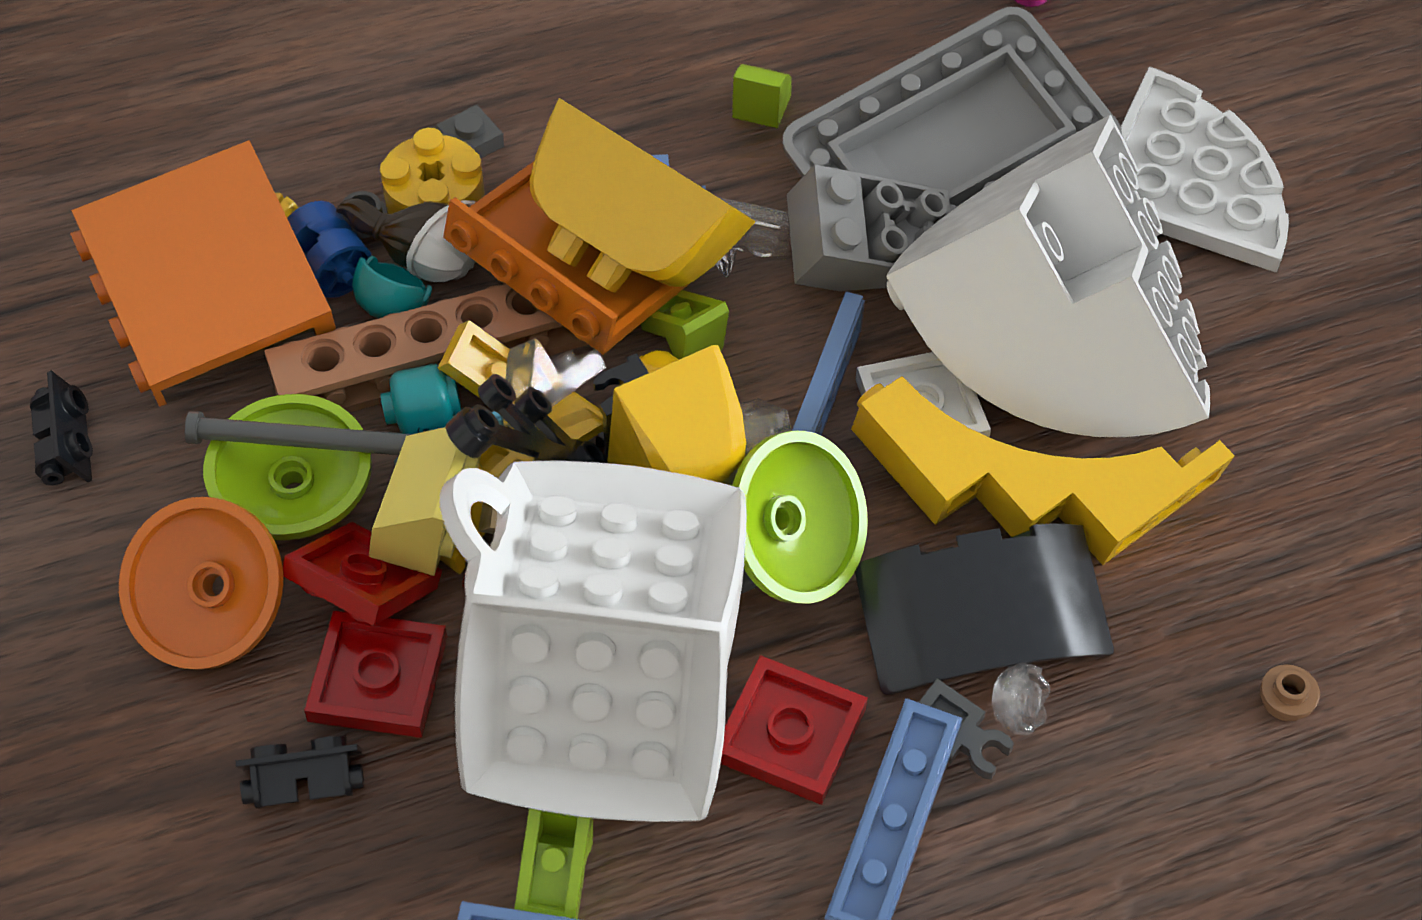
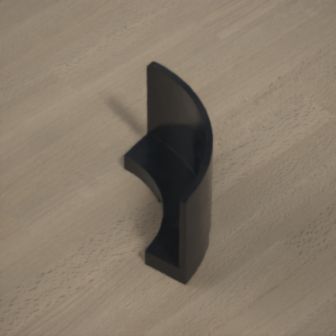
[855,524,1114,695]

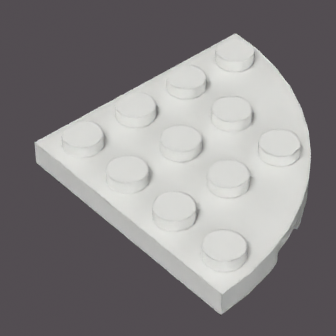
[1121,67,1289,273]

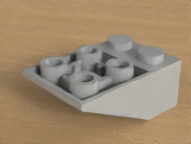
[786,164,951,291]

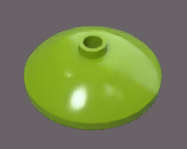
[203,394,372,540]
[732,430,868,604]

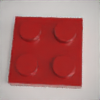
[282,522,442,626]
[304,610,448,738]
[720,655,868,805]

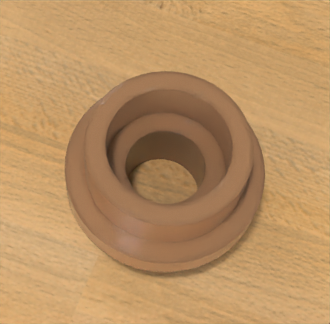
[1260,665,1320,721]

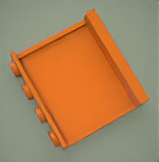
[70,140,336,407]
[443,161,689,355]

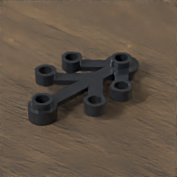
[446,374,607,463]

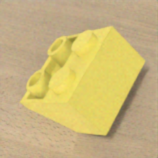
[369,427,481,576]

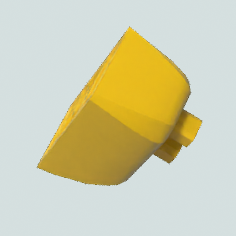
[530,98,756,293]
[607,345,746,486]

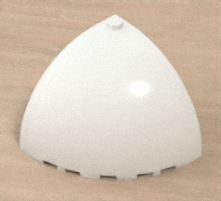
[886,114,1210,438]

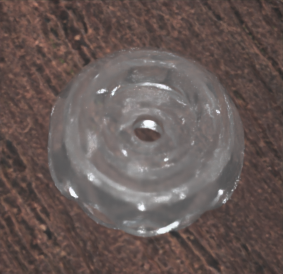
[992,662,1050,735]

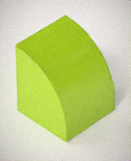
[732,64,792,128]

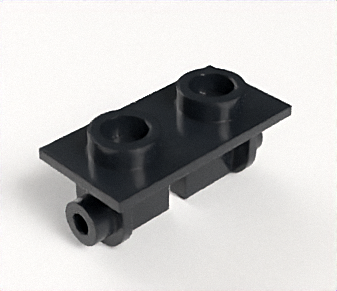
[30,370,93,486]
[235,736,364,809]

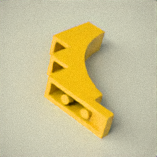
[851,376,1235,565]

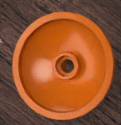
[119,497,283,670]

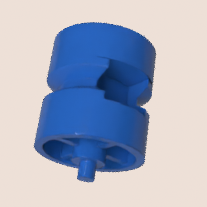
[287,201,372,298]

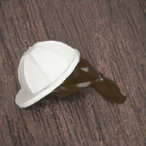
[336,199,476,282]

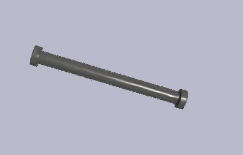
[185,411,412,455]

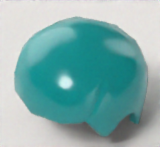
[352,256,432,319]

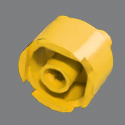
[380,128,485,214]

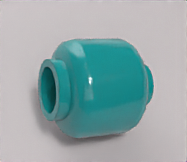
[380,364,462,434]

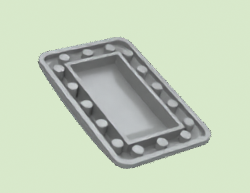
[783,7,1122,211]

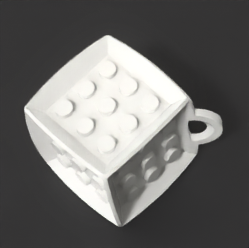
[440,461,746,822]

